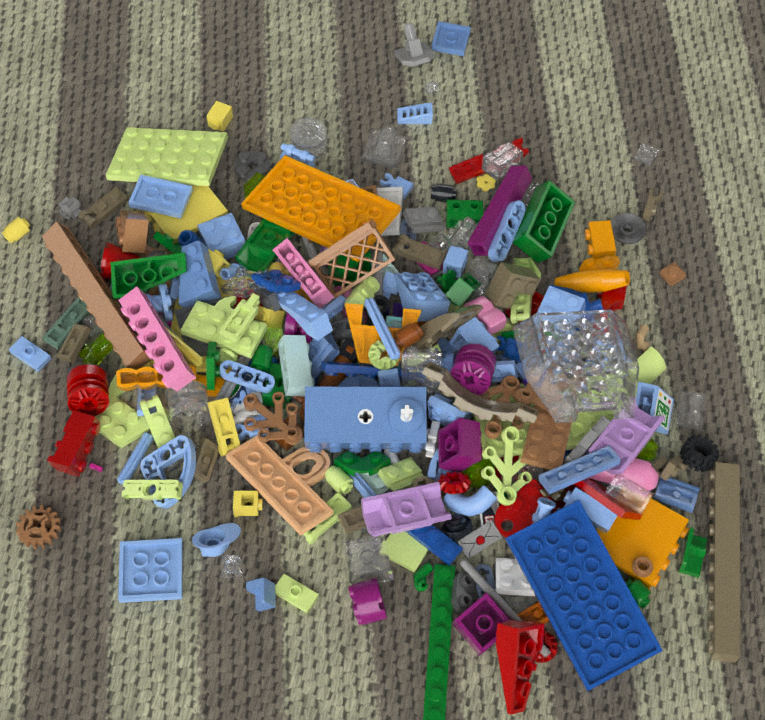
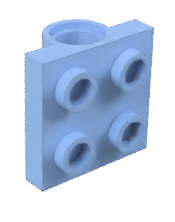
[427,393,472,426]

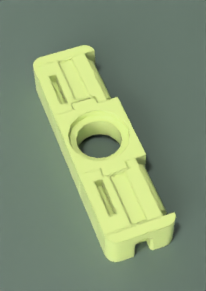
[122,480,183,500]

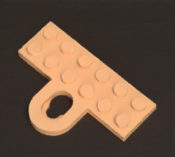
[226,435,333,536]

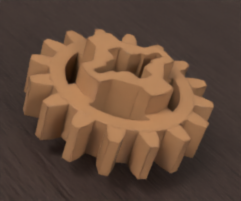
[16,505,62,550]

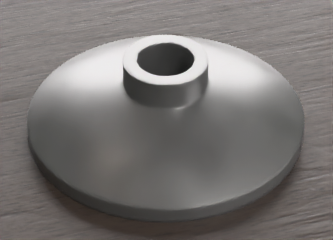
[611,213,646,244]

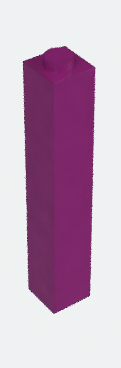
[468,166,533,256]

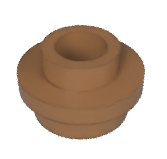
[632,557,653,577]

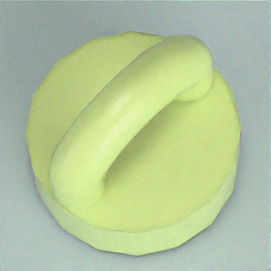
[220,347,238,364]

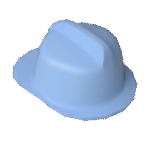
[192,523,241,557]

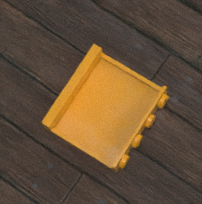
[596,487,689,589]

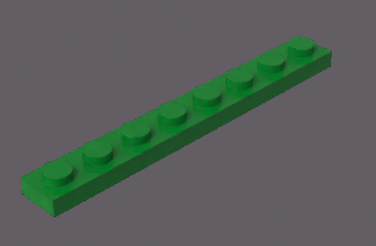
[423,564,455,720]

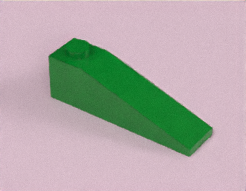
[111,253,187,300]

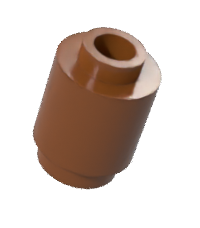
[394,322,424,349]

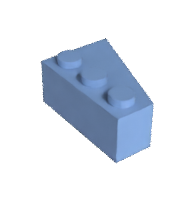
[178,240,221,308]

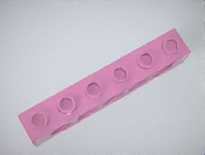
[119,287,196,392]

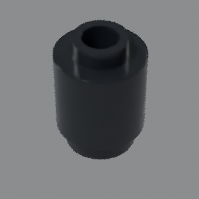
[431,183,457,203]

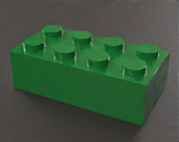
[512,180,575,263]

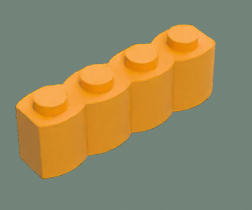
[116,365,196,391]

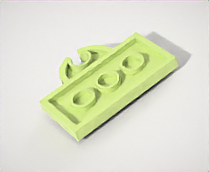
[180,296,267,359]

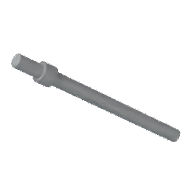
[460,559,551,658]

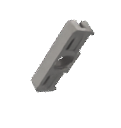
[563,415,611,464]

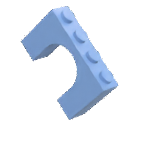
[556,487,617,533]

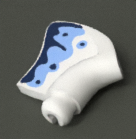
[229,375,262,425]

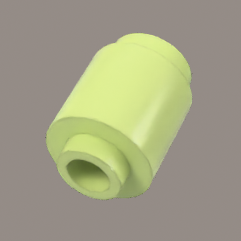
[325,466,354,495]

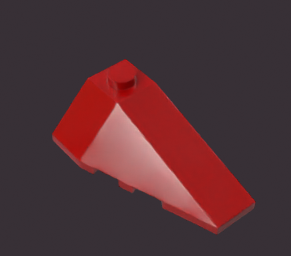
[496,620,545,715]

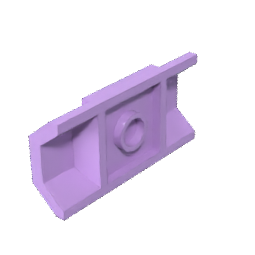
[588,397,665,475]
[361,482,452,537]

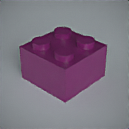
[438,418,482,472]
[452,593,510,656]

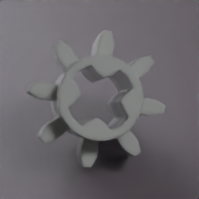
[58,197,81,219]

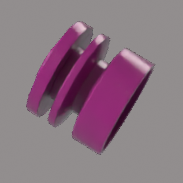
[450,343,496,395]

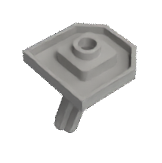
[394,23,434,66]

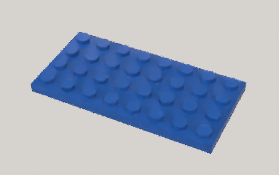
[505,500,663,691]

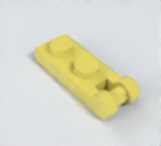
[207,398,240,456]

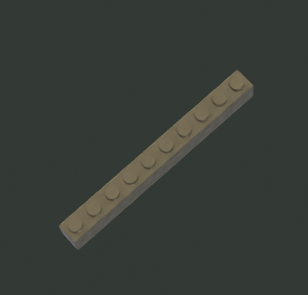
[707,462,740,663]

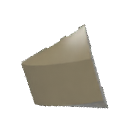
[414,304,483,355]

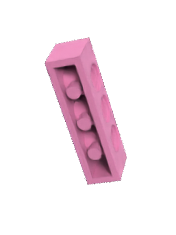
[273,238,335,309]

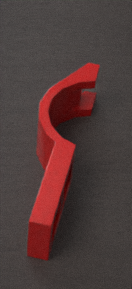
[449,137,529,184]

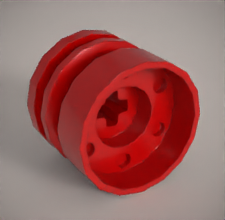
[66,364,110,416]

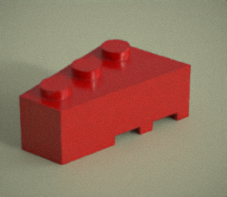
[47,410,101,477]

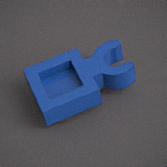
[497,336,528,363]

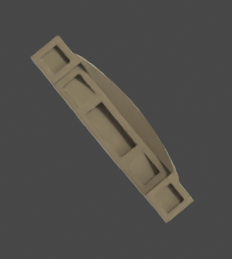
[422,362,539,423]

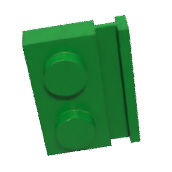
[206,342,220,390]

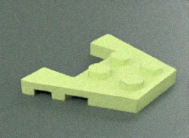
[96,375,174,448]

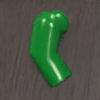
[413,562,434,592]

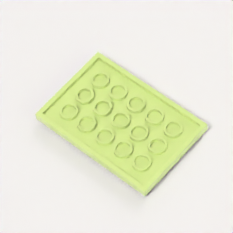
[106,127,228,186]

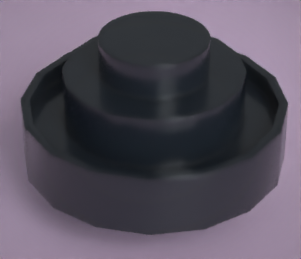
[442,514,473,539]

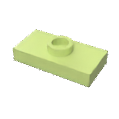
[275,574,319,613]

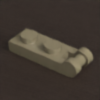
[78,187,129,229]
[392,234,447,270]

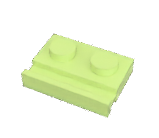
[377,457,427,492]

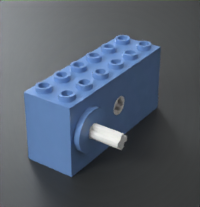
[304,387,427,453]

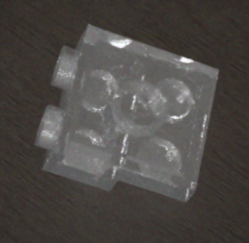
[402,346,443,394]

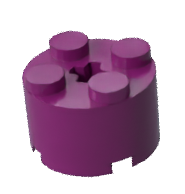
[348,578,387,625]

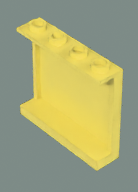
[138,185,228,244]

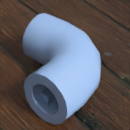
[443,485,497,517]

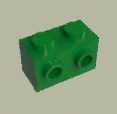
[446,199,483,228]

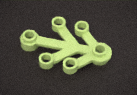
[481,426,532,506]

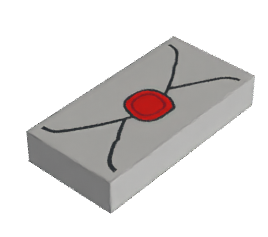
[457,520,502,559]

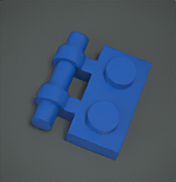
[251,269,301,293]

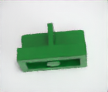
[678,527,707,578]

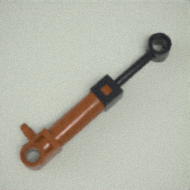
[292,295,390,426]

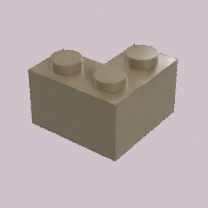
[485,262,541,309]

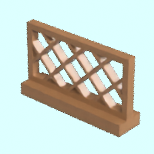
[308,219,396,299]

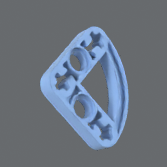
[140,435,196,509]

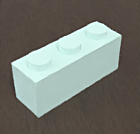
[278,335,315,396]

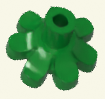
[437,270,457,293]

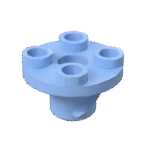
[146,283,173,322]

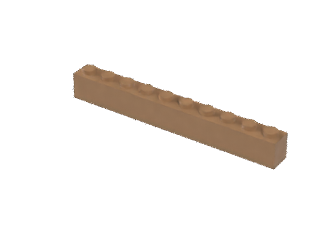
[42,221,150,370]

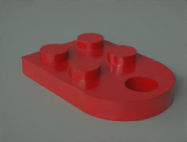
[495,479,558,538]

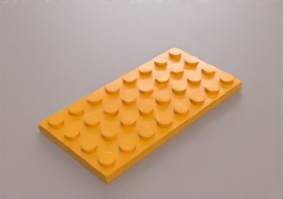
[241,155,401,262]

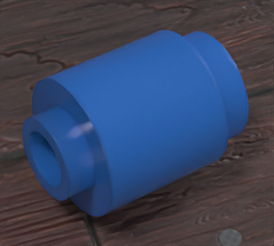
[178,230,204,247]

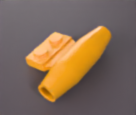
[554,256,630,293]

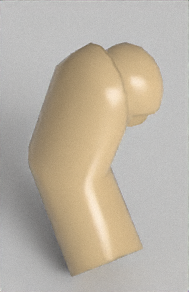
[636,324,650,352]

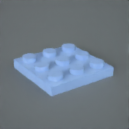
[118,538,183,603]

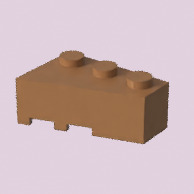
[116,210,149,253]

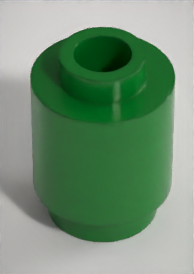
[250,345,273,373]

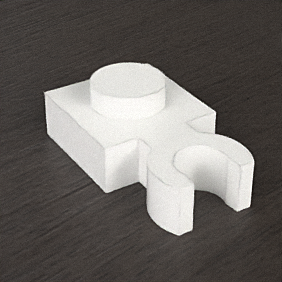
[425,421,440,458]

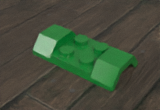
[235,218,295,274]

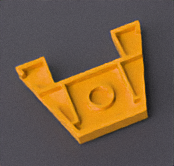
[345,303,421,367]

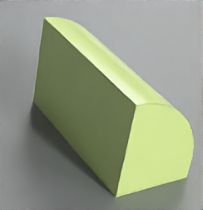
[624,346,666,388]

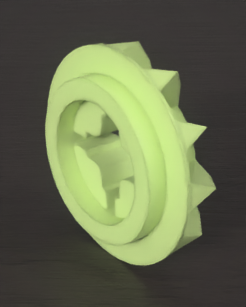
[368,340,399,370]

